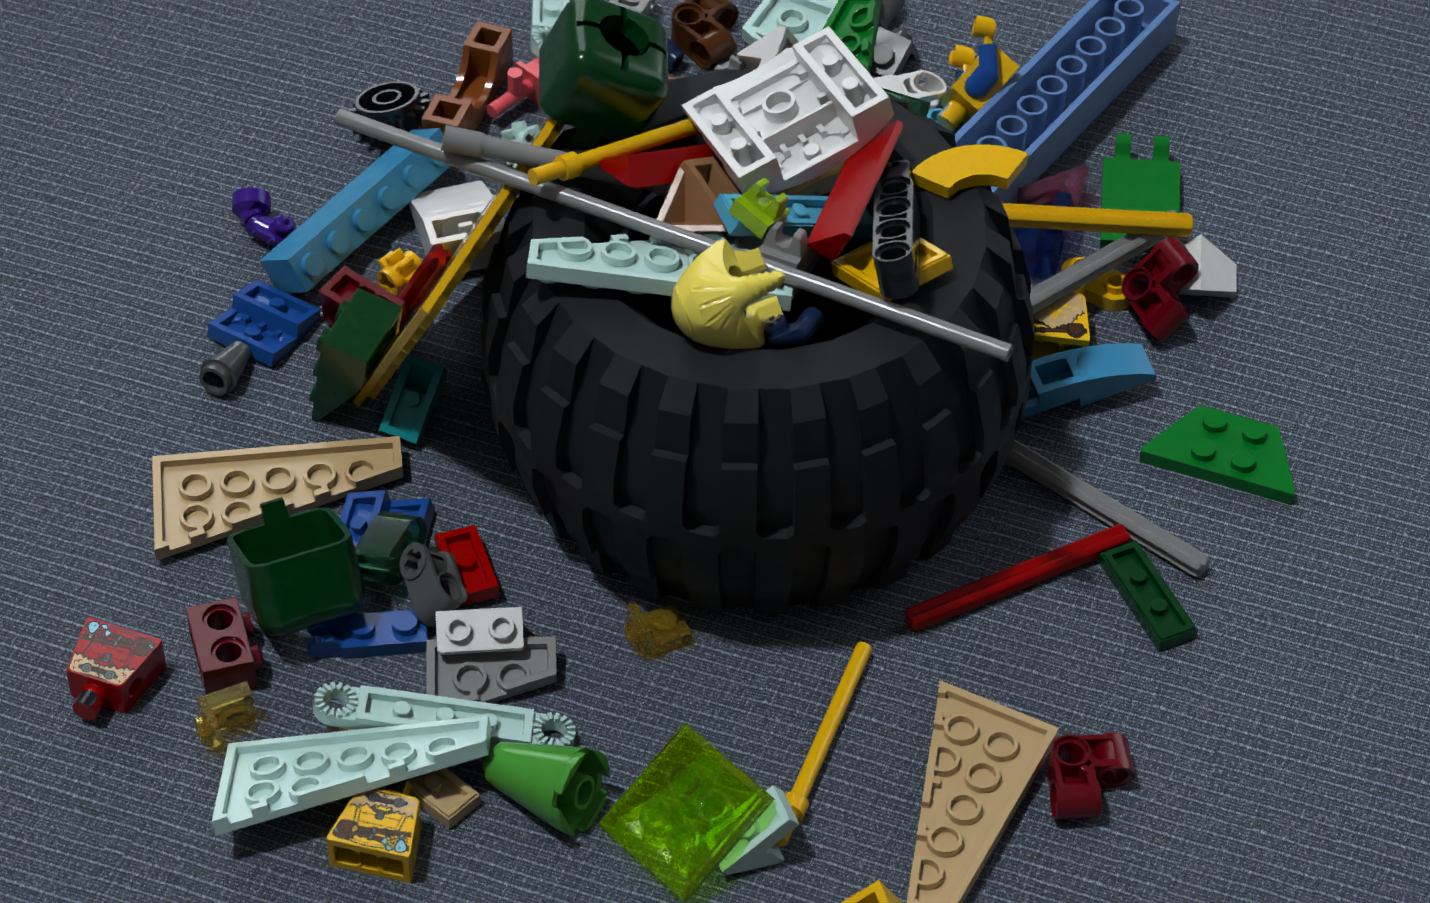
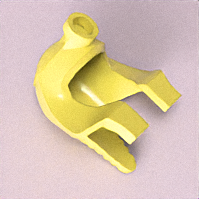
[671,240,786,349]

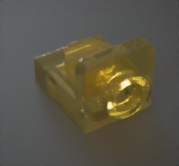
[623,602,692,661]
[193,681,256,755]

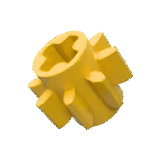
[377,248,422,296]

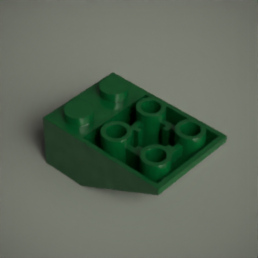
[309,288,403,422]

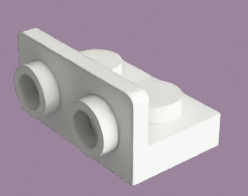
[435,607,524,655]

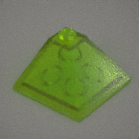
[598,723,775,903]

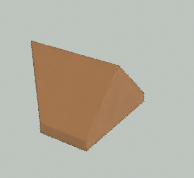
[657,157,740,232]

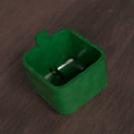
[539,0,669,150]
[227,497,365,636]

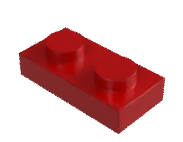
[435,525,500,607]

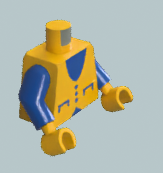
[936,15,1020,132]

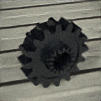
[348,81,430,142]

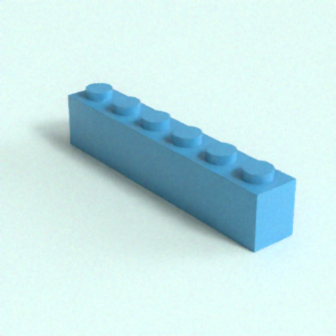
[260,128,451,293]

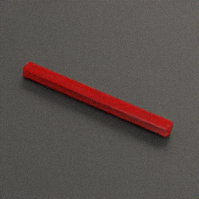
[905,524,1130,631]

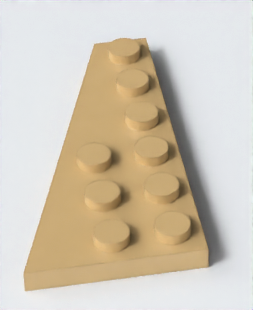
[152,436,403,561]
[907,680,1059,903]

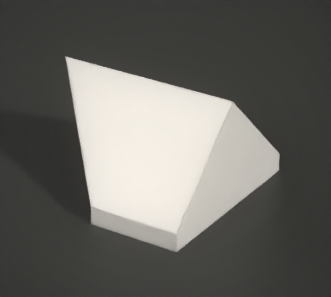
[1179,234,1237,298]

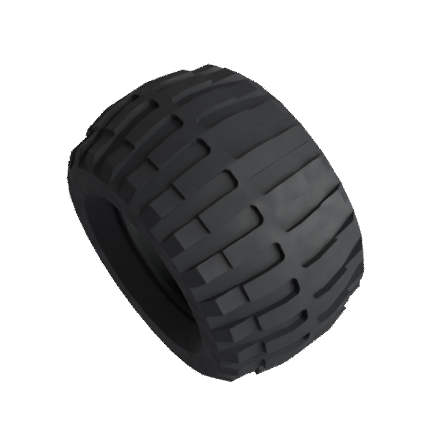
[480,68,1035,614]

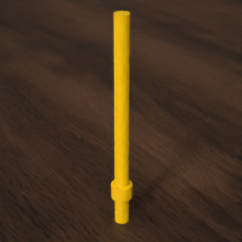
[528,118,700,186]
[775,642,872,847]

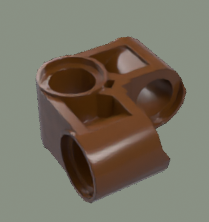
[671,0,739,69]

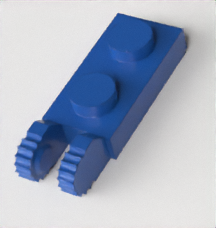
[306,609,428,659]

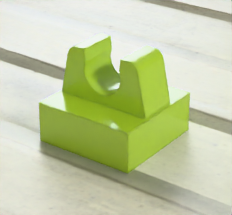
[728,178,791,239]

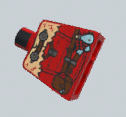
[67,617,166,720]

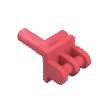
[486,57,540,118]

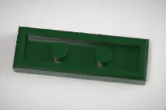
[1099,540,1198,652]

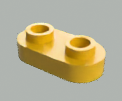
[1061,257,1131,311]

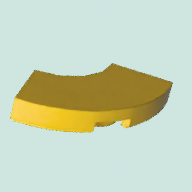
[911,144,1028,199]

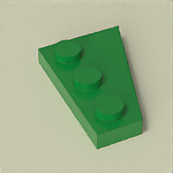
[823,0,882,74]

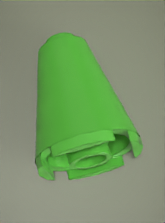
[483,742,610,836]

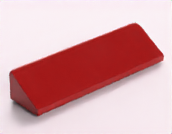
[807,120,903,261]
[599,144,728,188]

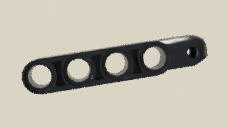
[872,159,920,299]

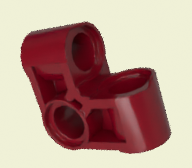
[1121,236,1199,343]
[1047,732,1135,820]

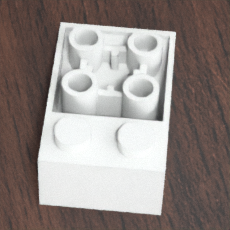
[408,180,505,272]

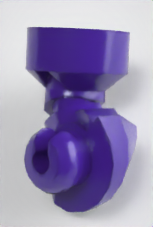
[232,187,297,247]

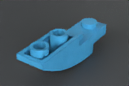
[1022,343,1157,419]

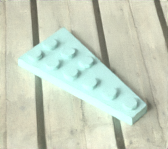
[526,231,793,311]
[212,715,491,836]

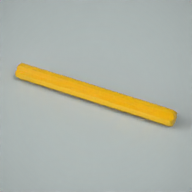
[1002,203,1193,237]

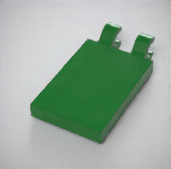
[1100,133,1180,254]

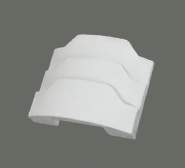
[681,26,894,194]

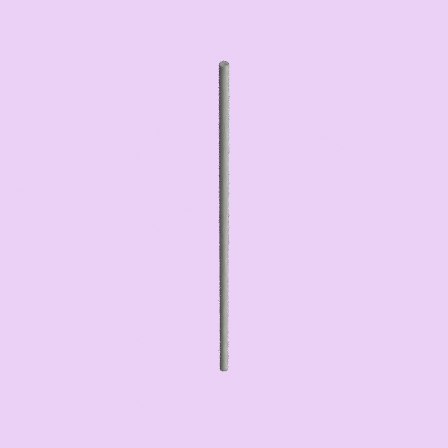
[335,108,1013,362]

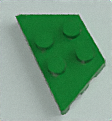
[1139,405,1295,505]

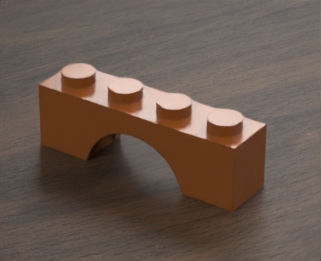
[422,21,513,133]

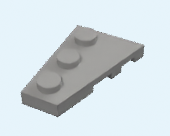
[426,636,557,703]

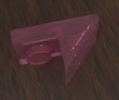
[1017,164,1089,207]

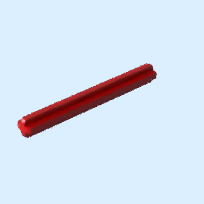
[398,243,452,317]

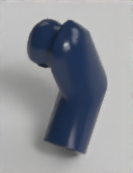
[764,307,824,346]

